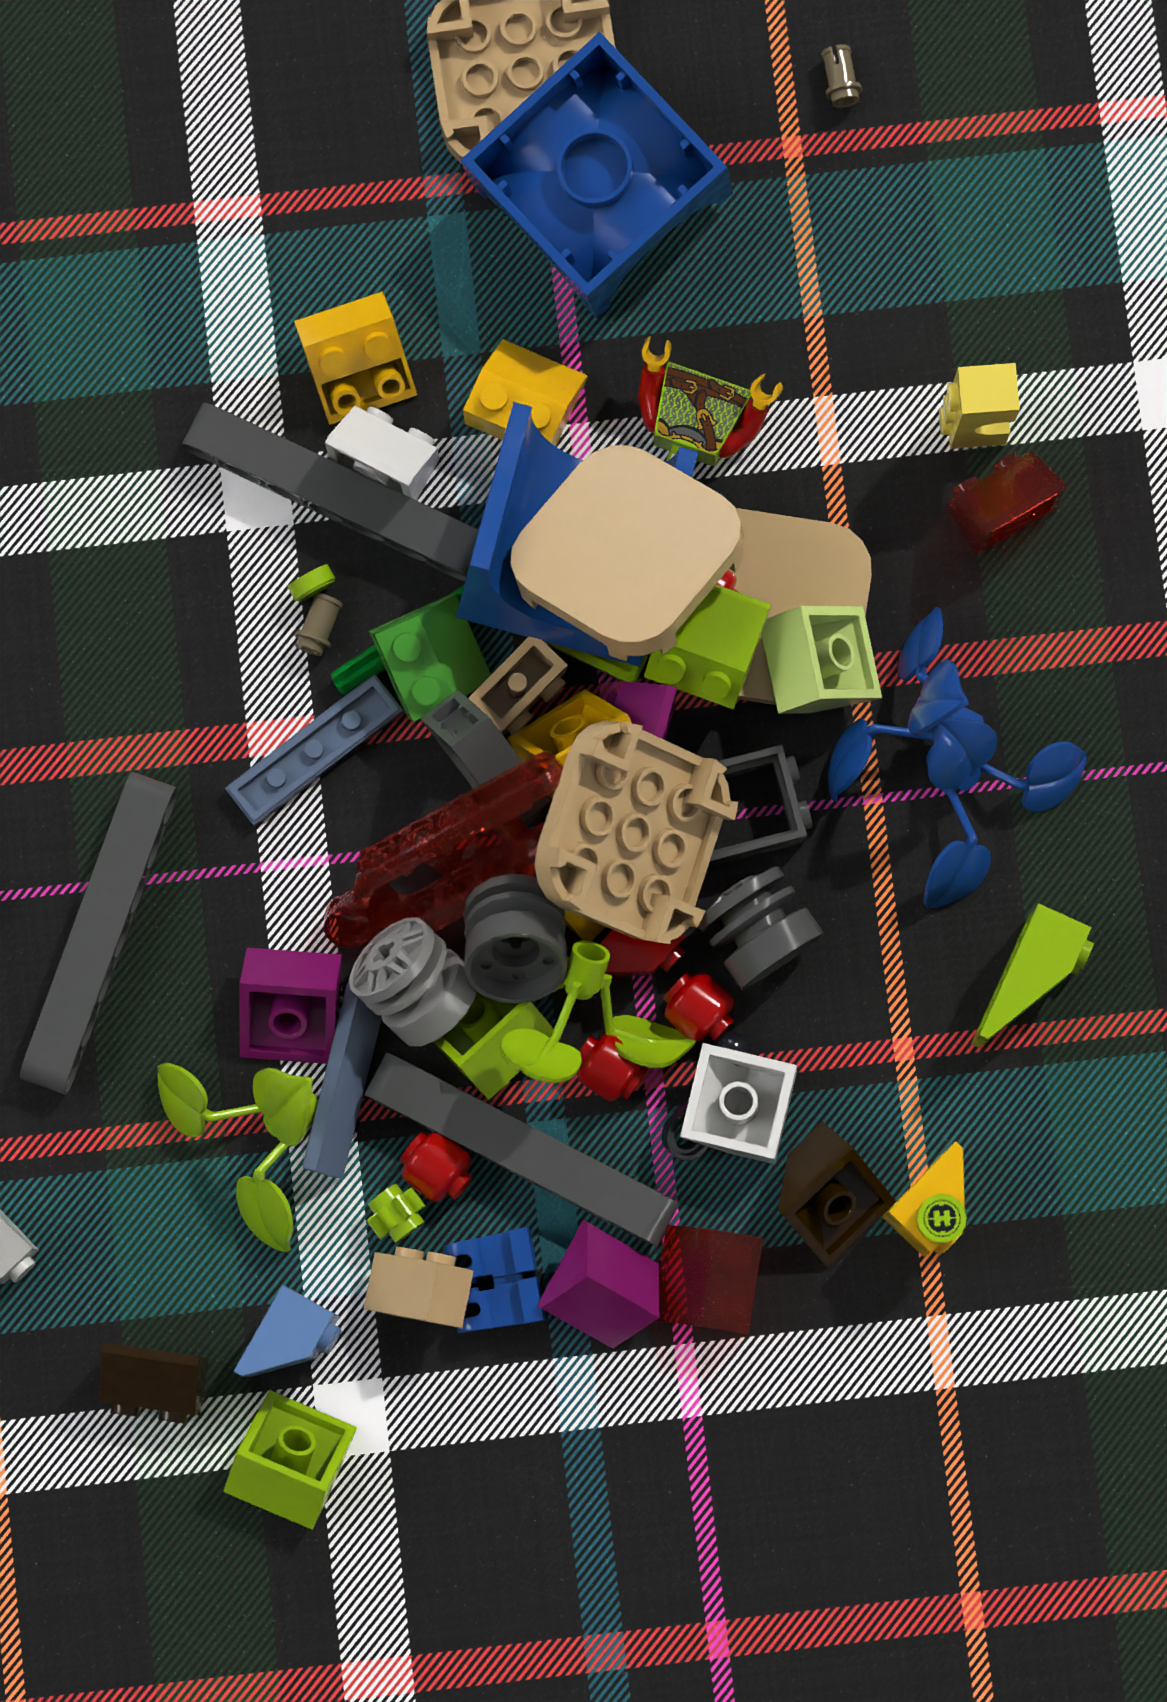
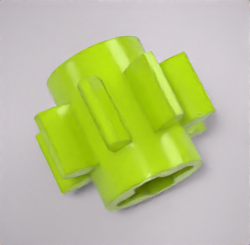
[366,1183,426,1243]

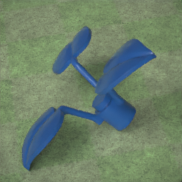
[828,607,984,802]
[923,718,1087,908]

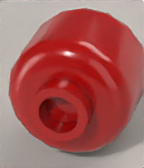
[663,972,734,1043]
[577,1033,649,1102]
[400,1131,473,1202]

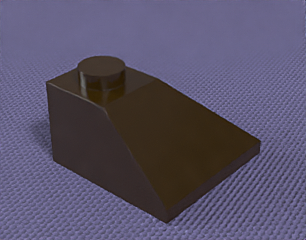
[778,1121,896,1268]

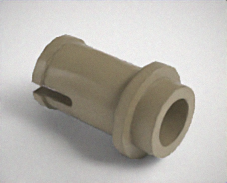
[821,45,862,108]
[294,593,343,656]

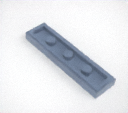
[225,674,404,827]
[302,982,382,1179]

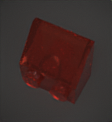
[947,451,1067,555]
[655,1225,763,1336]

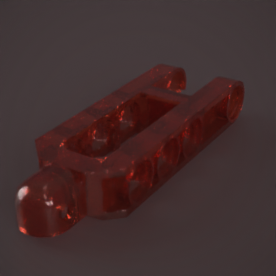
[324,751,564,947]

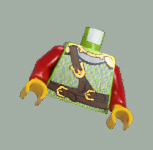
[638,337,783,466]

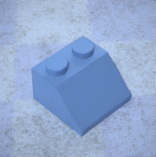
[234,1285,342,1377]

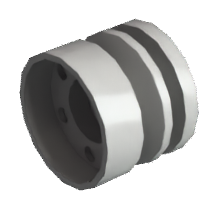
[349,917,477,1046]

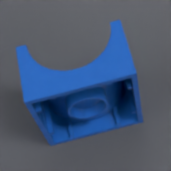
[456,402,698,667]

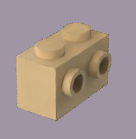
[468,637,567,736]
[363,1246,474,1328]

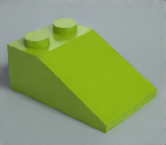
[971,903,1094,1048]

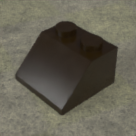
[99,1342,209,1424]

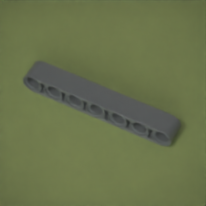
[181,403,479,582]
[20,772,178,1095]
[364,1053,679,1247]

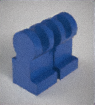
[443,1227,547,1333]

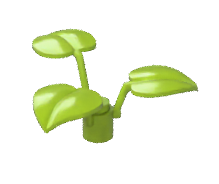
[500,941,696,1083]
[157,1063,318,1252]

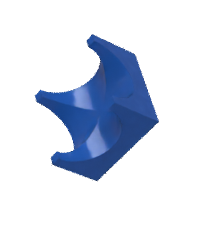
[460,31,733,319]

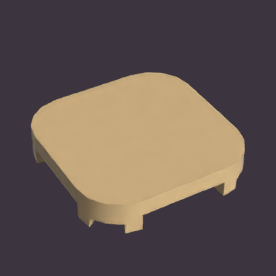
[427,0,615,163]
[510,445,744,662]
[728,508,872,712]
[535,721,738,944]

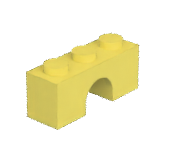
[939,363,1020,449]

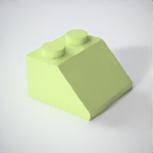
[762,606,882,714]

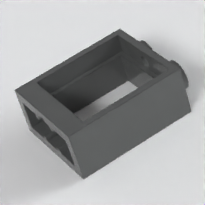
[421,690,551,831]
[708,745,813,868]

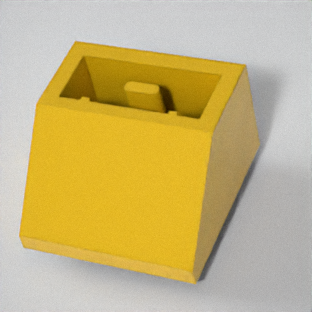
[294,292,417,425]

